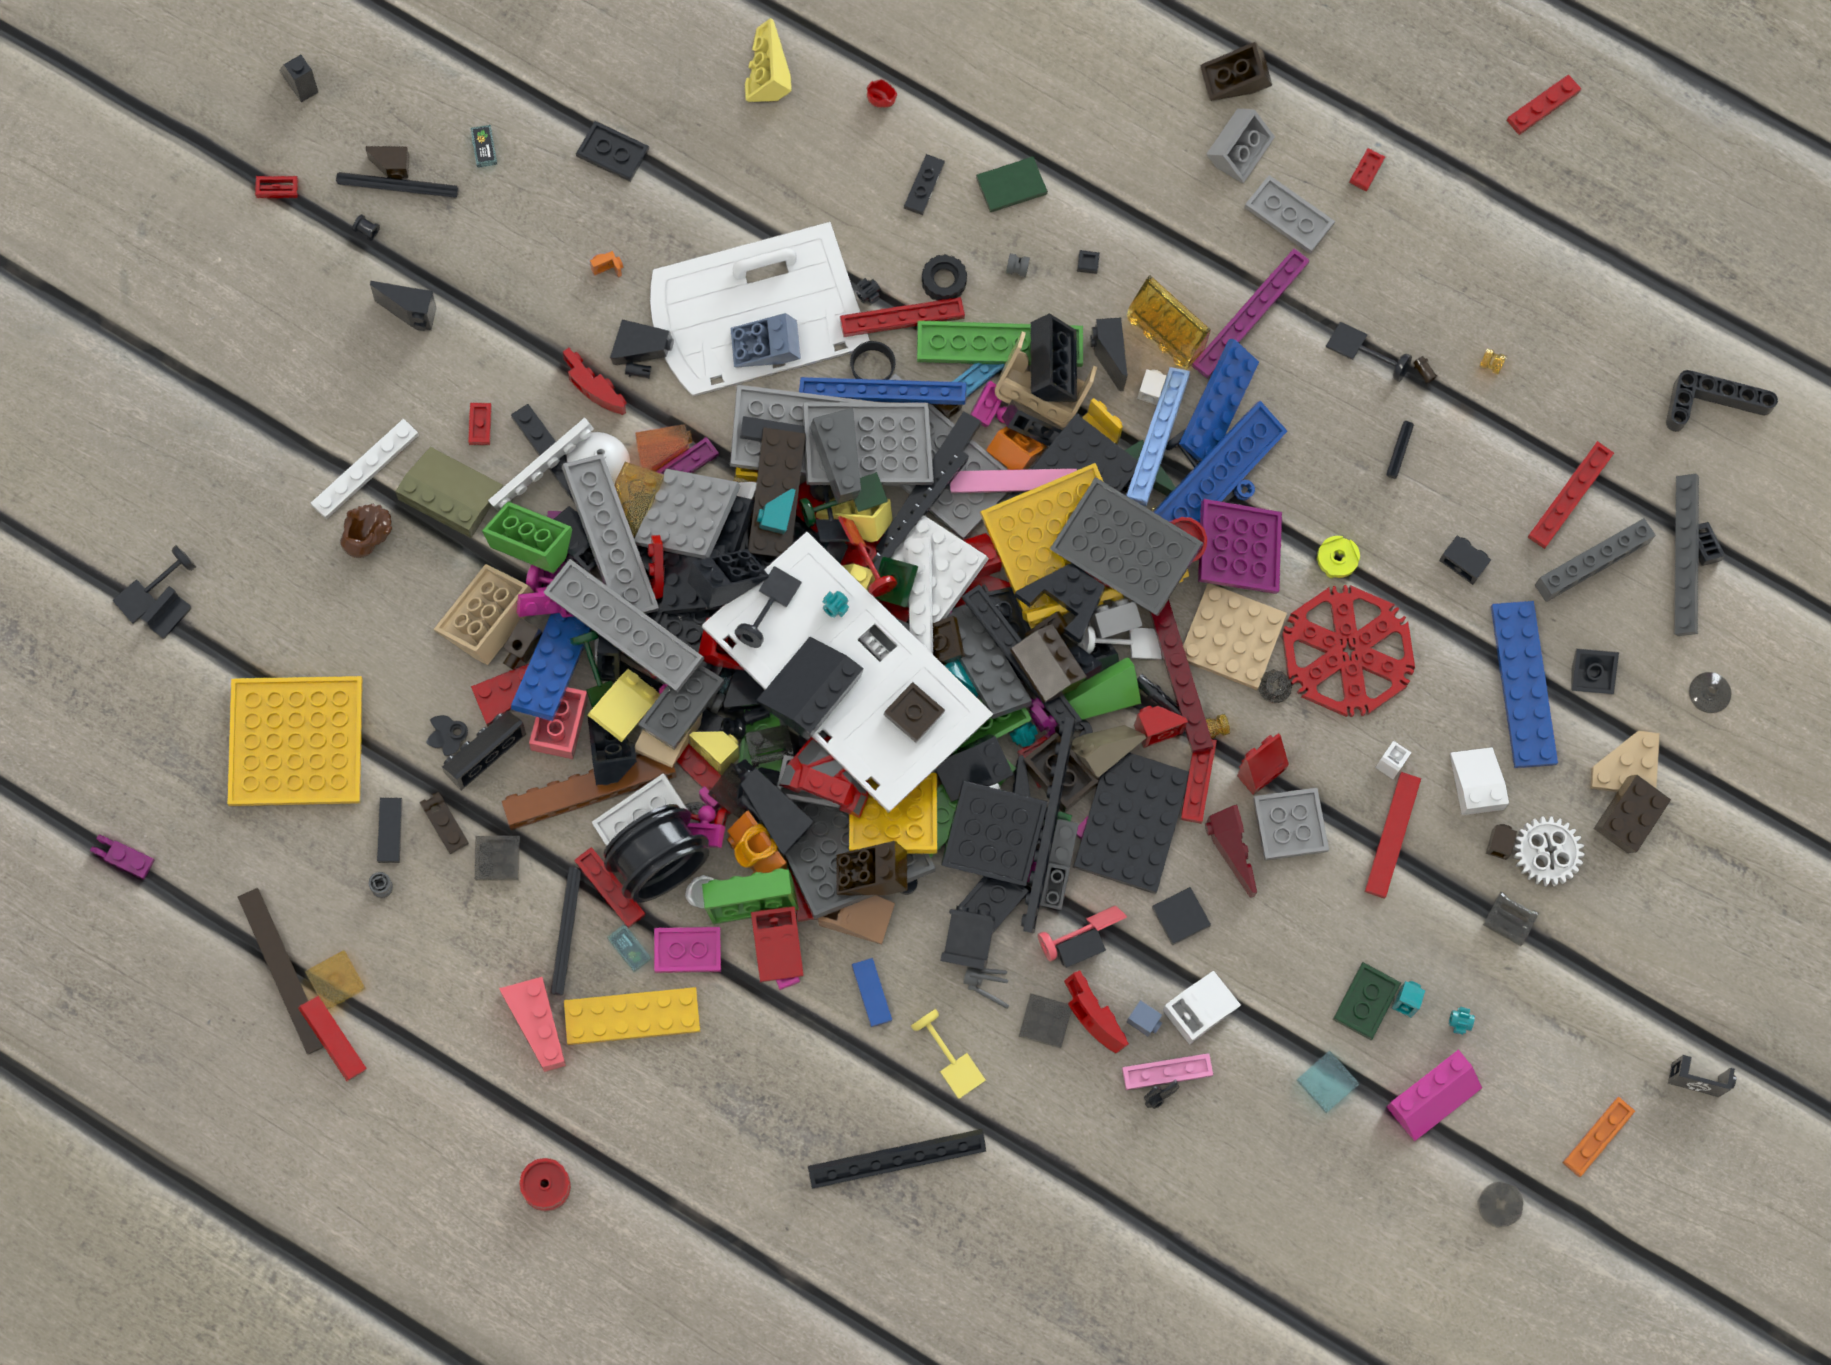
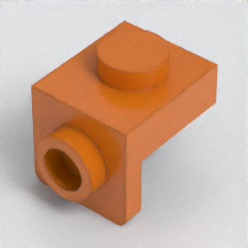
[590,251,624,277]

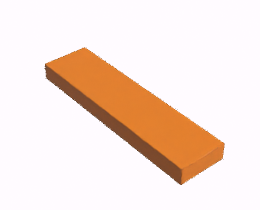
[1562,1096,1635,1178]

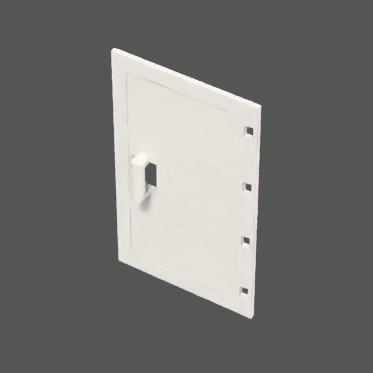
[702,532,993,812]

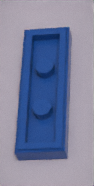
[852,958,892,1028]

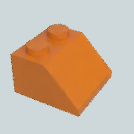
[986,426,1047,470]

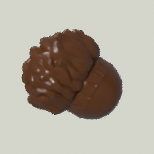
[340,503,392,559]

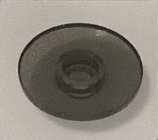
[1689,672,1731,713]

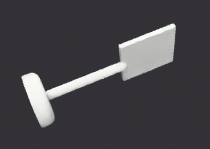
[1078,625,1162,660]

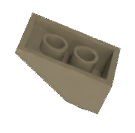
[1071,725,1146,778]

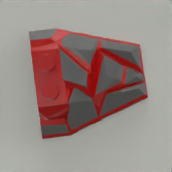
[779,730,869,818]

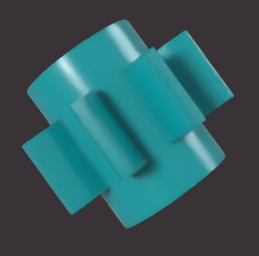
[822,591,849,618]
[1010,722,1038,747]
[1449,1006,1475,1035]

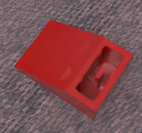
[1237,733,1289,795]
[751,906,804,982]

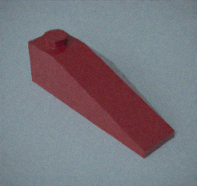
[1205,805,1257,898]

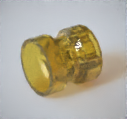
[1479,348,1507,374]
[1206,714,1230,739]

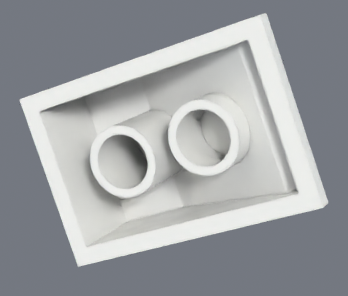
[1450,747,1509,815]

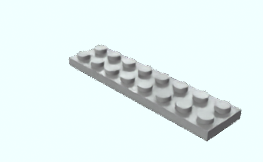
[562,454,659,614]
[543,559,704,693]

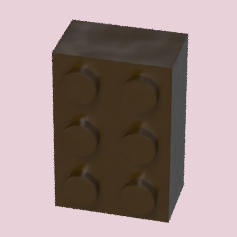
[1023,732,1098,813]
[1593,775,1671,853]

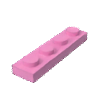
[1122,1053,1213,1090]

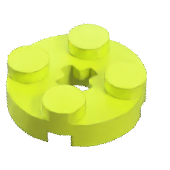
[1317,536,1360,578]

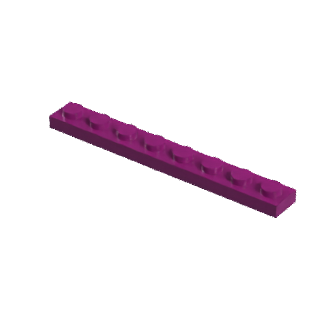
[1192,249,1310,379]

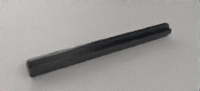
[336,172,459,198]
[551,867,581,996]

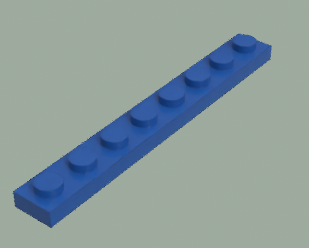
[799,377,967,405]

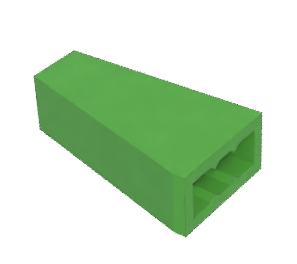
[1064,657,1141,719]

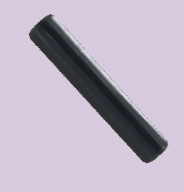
[1386,421,1414,479]

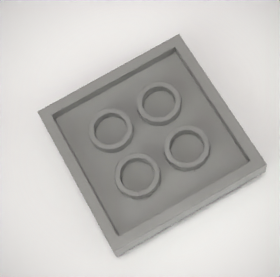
[1253,788,1329,861]

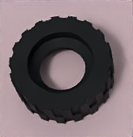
[921,254,967,301]

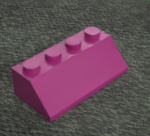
[1386,1049,1482,1142]

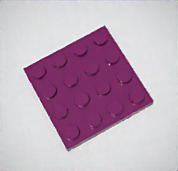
[1198,499,1282,594]

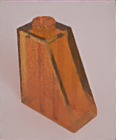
[635,424,692,479]

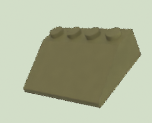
[396,447,504,538]

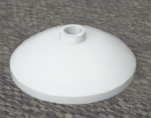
[567,432,630,487]

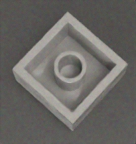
[1090,598,1143,639]

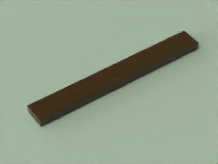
[238,888,324,1055]

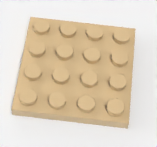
[1183,583,1287,690]

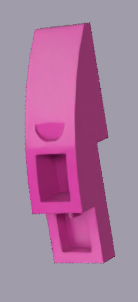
[516,587,573,617]

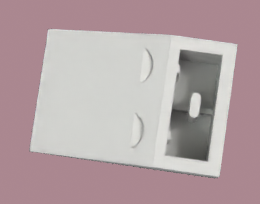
[1162,971,1241,1045]

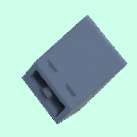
[730,313,801,368]

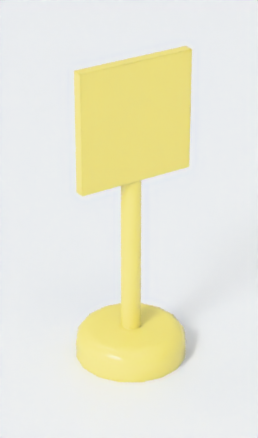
[911,1008,986,1099]

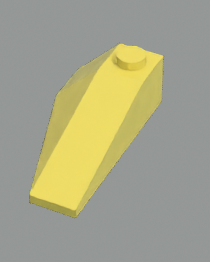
[745,18,791,102]

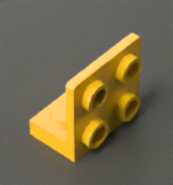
[1082,398,1123,444]

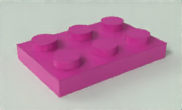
[654,927,721,973]

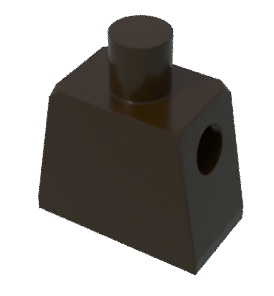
[503,618,543,670]

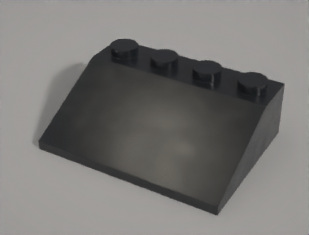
[756,637,864,741]

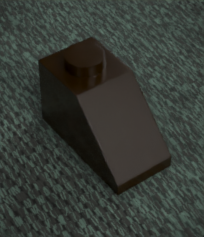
[366,146,409,179]

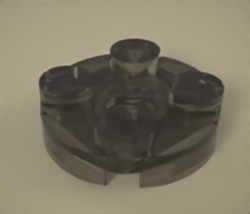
[1477,1182,1524,1228]

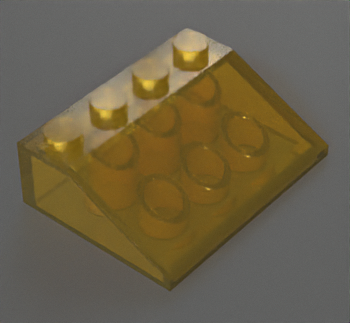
[1127,275,1211,370]

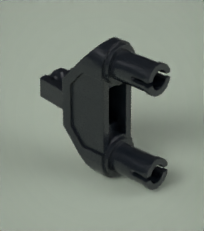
[734,759,780,823]

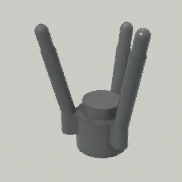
[963,967,1009,1008]

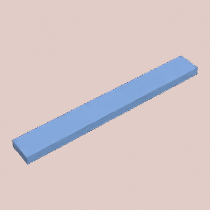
[1126,367,1190,506]

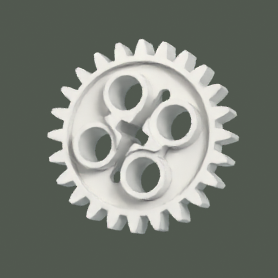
[1513,816,1584,886]

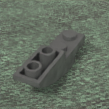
[1040,818,1079,910]

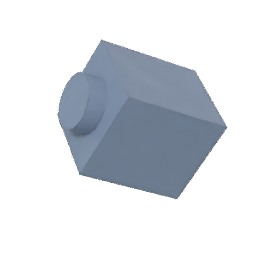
[1127,1000,1162,1037]

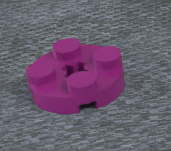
[1028,698,1057,738]

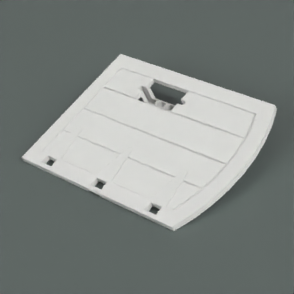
[650,222,870,397]

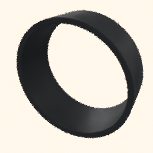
[850,341,896,380]

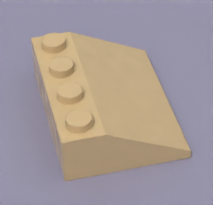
[434,564,534,665]

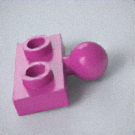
[970,381,1007,428]
[688,805,725,848]

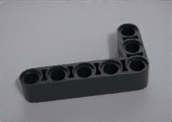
[1666,370,1778,432]

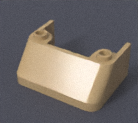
[995,331,1097,428]

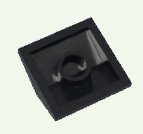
[1571,648,1619,694]

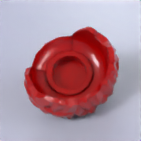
[866,79,898,108]

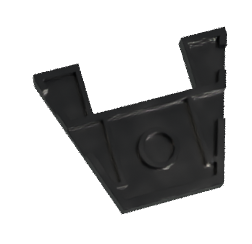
[1015,563,1105,644]

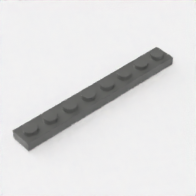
[1675,473,1699,636]

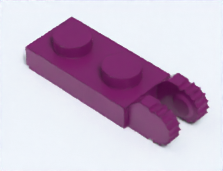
[90,835,155,879]

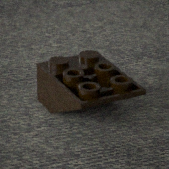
[836,840,907,895]

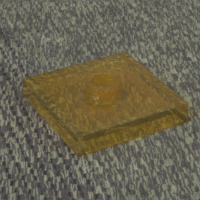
[305,950,366,1010]

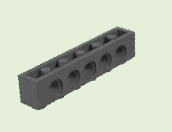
[1535,518,1656,602]

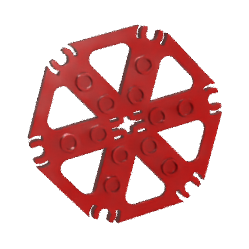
[1282,585,1415,717]

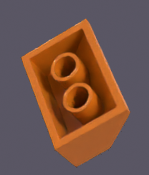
[726,811,786,874]

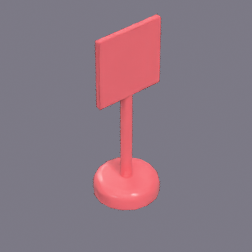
[1038,906,1127,962]

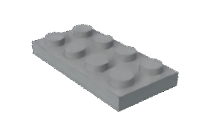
[1244,175,1335,254]

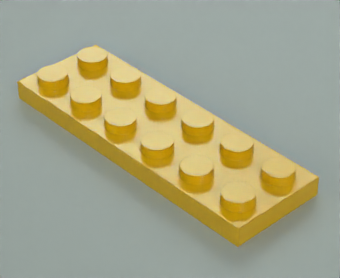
[564,987,700,1045]

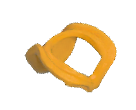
[734,824,778,868]

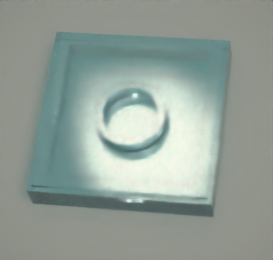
[1297,1051,1359,1113]

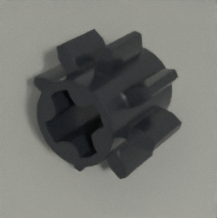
[855,278,881,305]

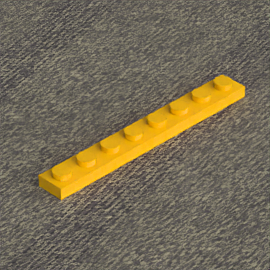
[1022,569,1189,624]

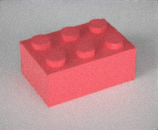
[529,687,588,759]

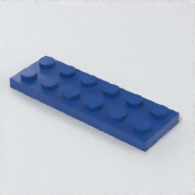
[1179,339,1259,462]
[511,613,592,721]

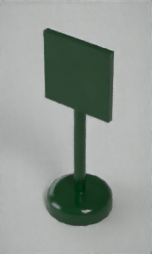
[799,472,888,528]
[569,631,613,709]

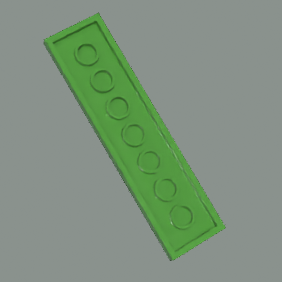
[917,321,1083,367]

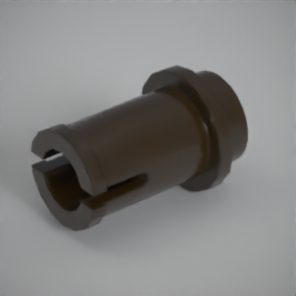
[1413,356,1437,384]

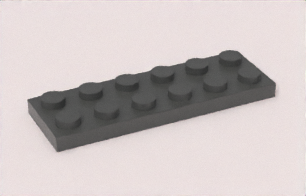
[946,604,1031,719]

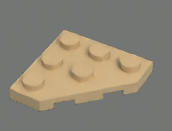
[1590,731,1660,792]

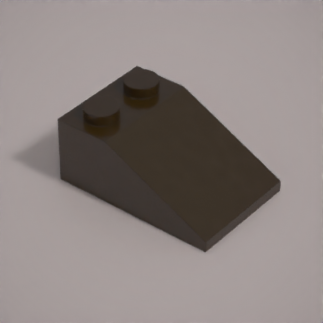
[1200,42,1273,101]

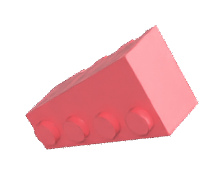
[499,977,566,1072]

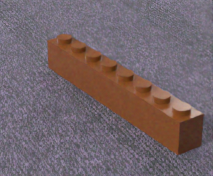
[502,754,677,830]

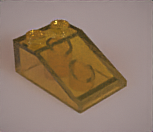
[614,462,664,537]

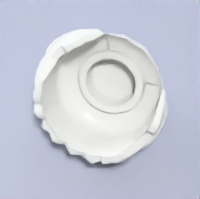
[685,875,714,908]

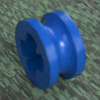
[1234,480,1255,501]

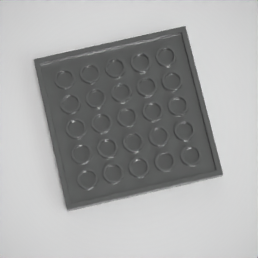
[784,800,936,919]

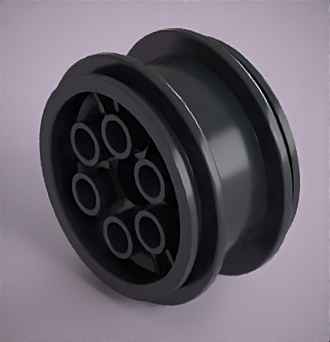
[603,804,710,903]

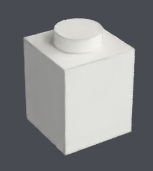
[1137,369,1166,405]

